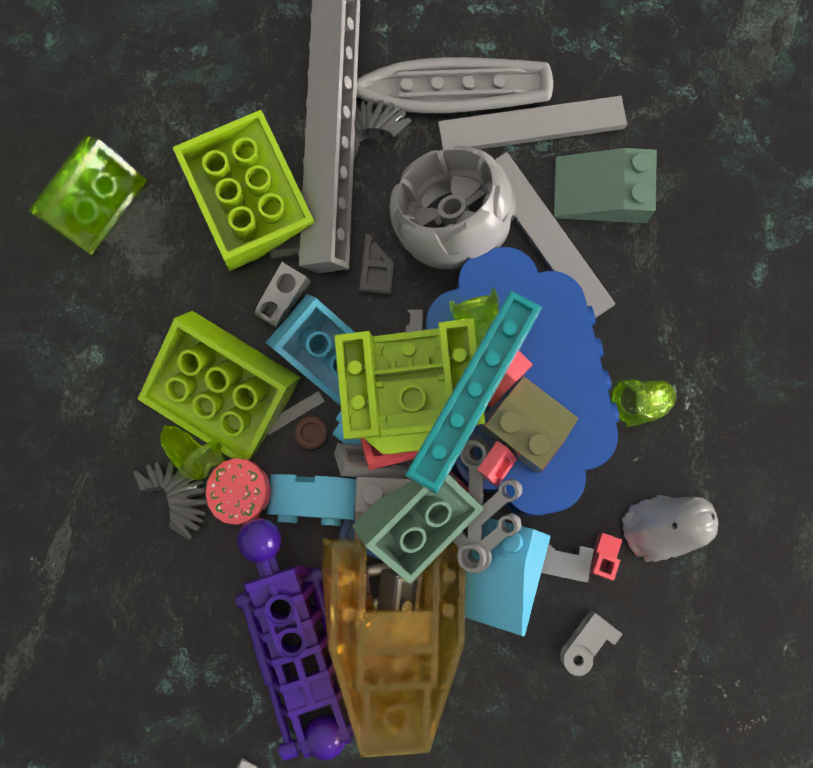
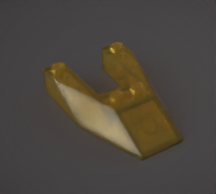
[322,538,466,758]

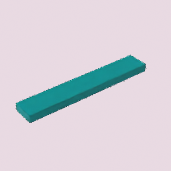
[405,290,542,494]

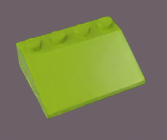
[172,110,315,271]
[138,311,301,460]

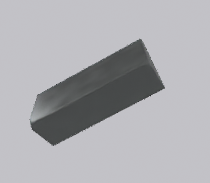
[374,569,423,642]

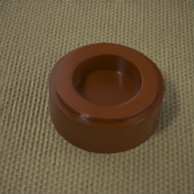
[295,416,328,450]

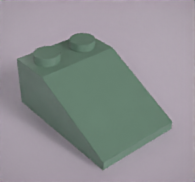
[553,148,657,223]
[352,474,484,584]

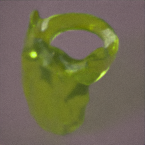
[449,287,500,349]
[612,379,677,427]
[160,425,224,481]

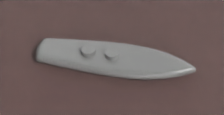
[356,57,554,113]

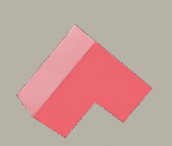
[488,351,533,407]
[590,533,622,580]

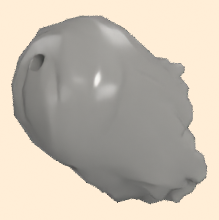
[622,495,719,562]

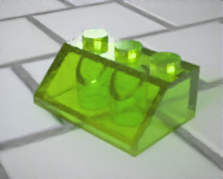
[28,136,147,255]

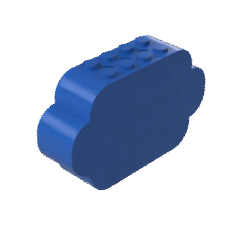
[425,247,619,517]

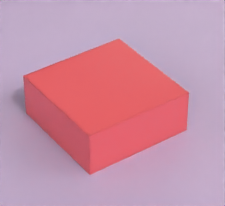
[477,441,517,488]

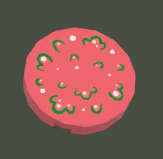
[205,458,271,525]

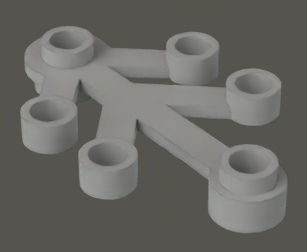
[449,439,522,573]

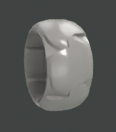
[389,146,516,269]

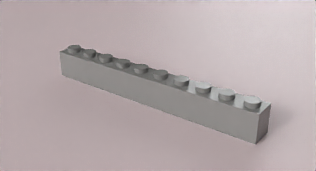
[298,0,360,274]

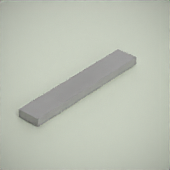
[438,96,627,150]
[495,152,616,318]

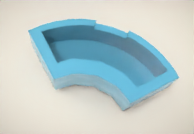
[267,474,357,526]

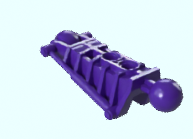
[235,518,372,761]

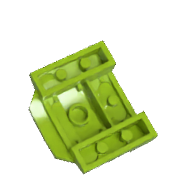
[334,318,485,455]

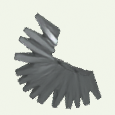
[354,99,411,158]
[133,462,207,540]

